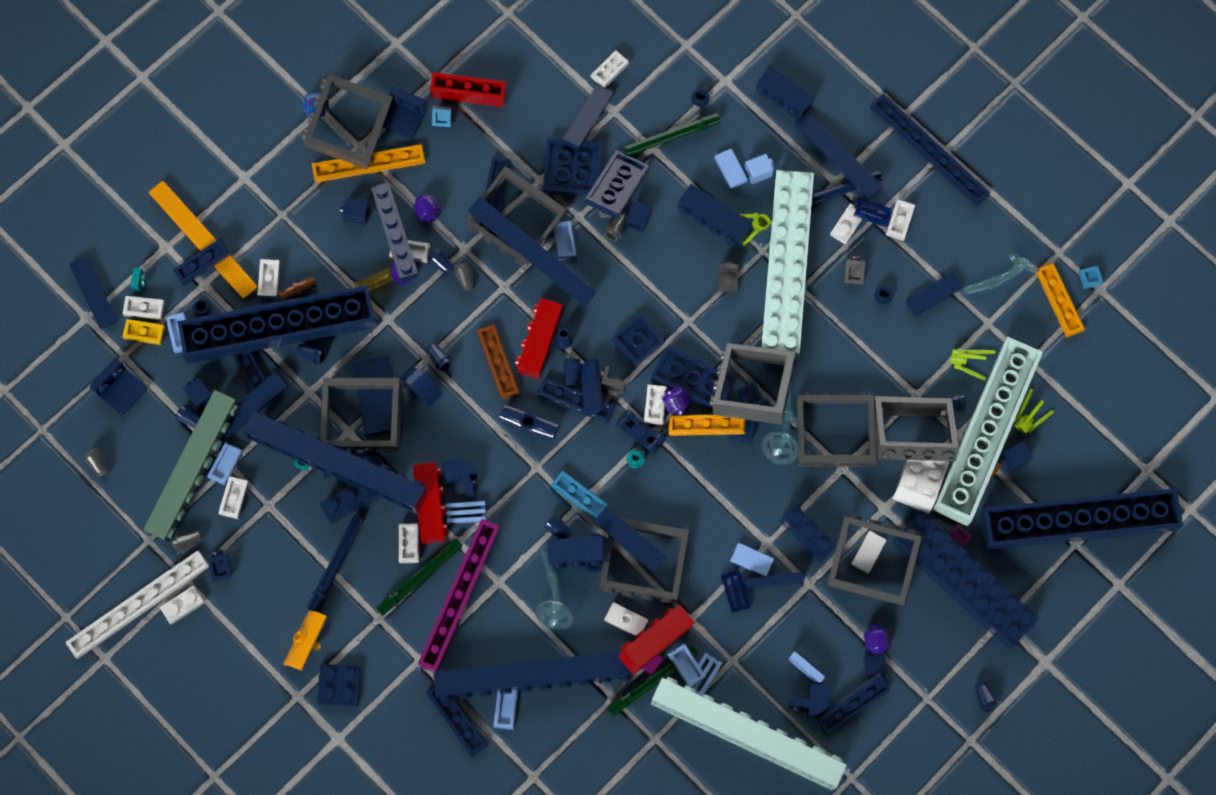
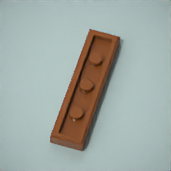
[477,324,520,401]

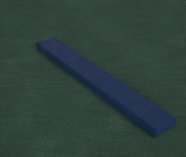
[870,93,990,207]
[468,197,597,307]

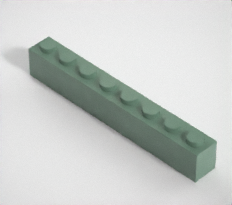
[143,390,239,542]

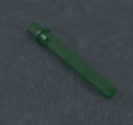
[625,114,721,156]
[376,539,462,616]
[607,646,698,717]

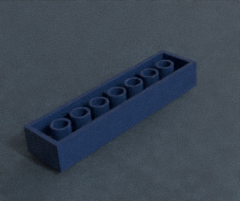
[892,511,1039,650]

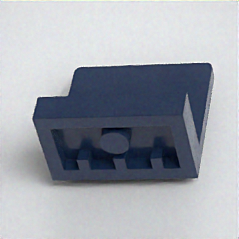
[382,86,427,139]
[89,358,148,415]

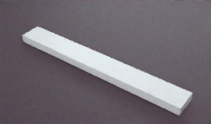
[65,550,209,659]

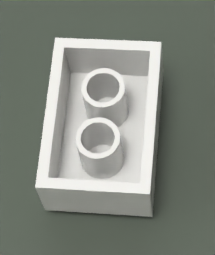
[892,460,949,514]

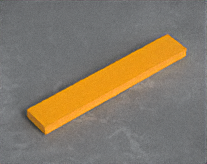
[312,144,425,183]

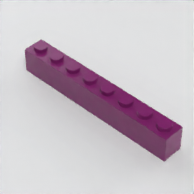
[418,519,500,672]

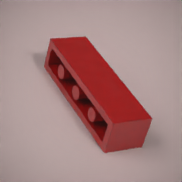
[430,72,507,108]
[515,298,563,380]
[412,462,449,545]
[618,605,695,675]

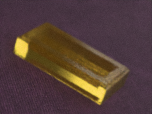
[354,268,393,291]

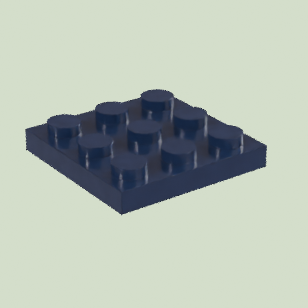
[543,138,603,196]

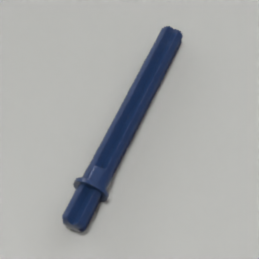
[811,171,883,206]
[307,515,363,612]

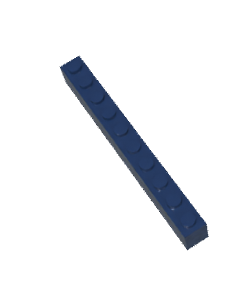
[243,412,428,514]
[433,652,635,701]

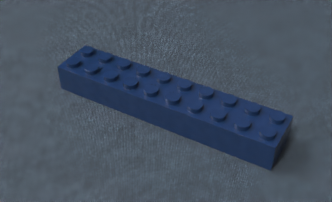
[177,285,376,364]
[980,488,1183,550]

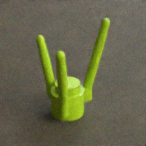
[739,212,772,245]
[950,349,996,381]
[1014,388,1054,434]

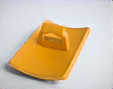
[283,611,327,670]

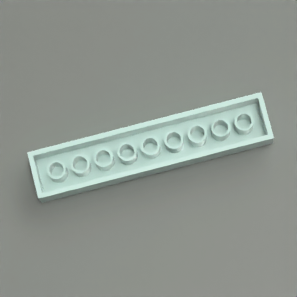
[762,170,814,359]
[932,337,1043,526]
[651,677,846,790]

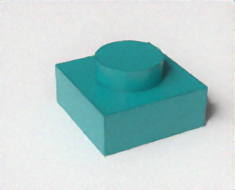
[130,268,147,292]

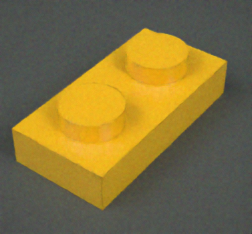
[122,319,165,345]

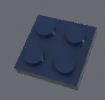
[611,314,665,367]
[317,664,361,706]

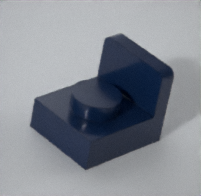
[207,549,232,582]

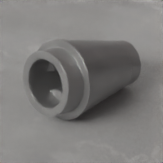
[604,214,627,241]
[454,263,474,292]
[84,448,109,478]
[171,531,202,555]

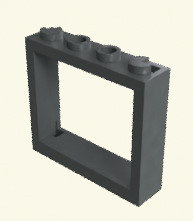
[301,74,393,169]
[465,166,567,267]
[710,343,795,425]
[320,378,403,453]
[795,392,877,467]
[874,396,959,461]
[827,514,923,606]
[599,518,689,604]

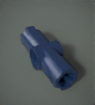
[499,405,559,441]

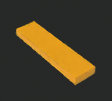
[1035,263,1085,338]
[669,414,746,436]

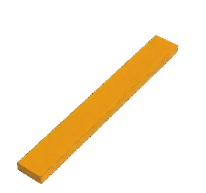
[149,181,258,300]

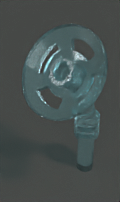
[963,250,1039,295]
[761,387,799,465]
[535,550,574,629]

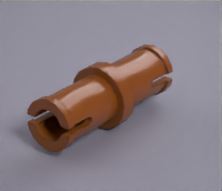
[277,276,317,301]

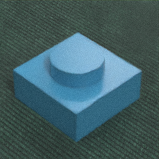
[432,106,452,127]
[1078,266,1103,289]

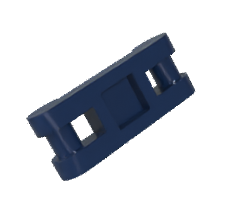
[615,410,666,455]

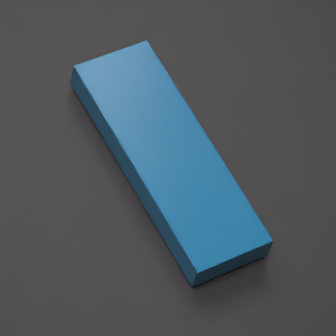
[551,470,608,520]

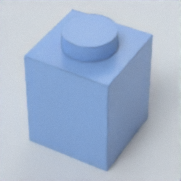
[744,154,775,184]

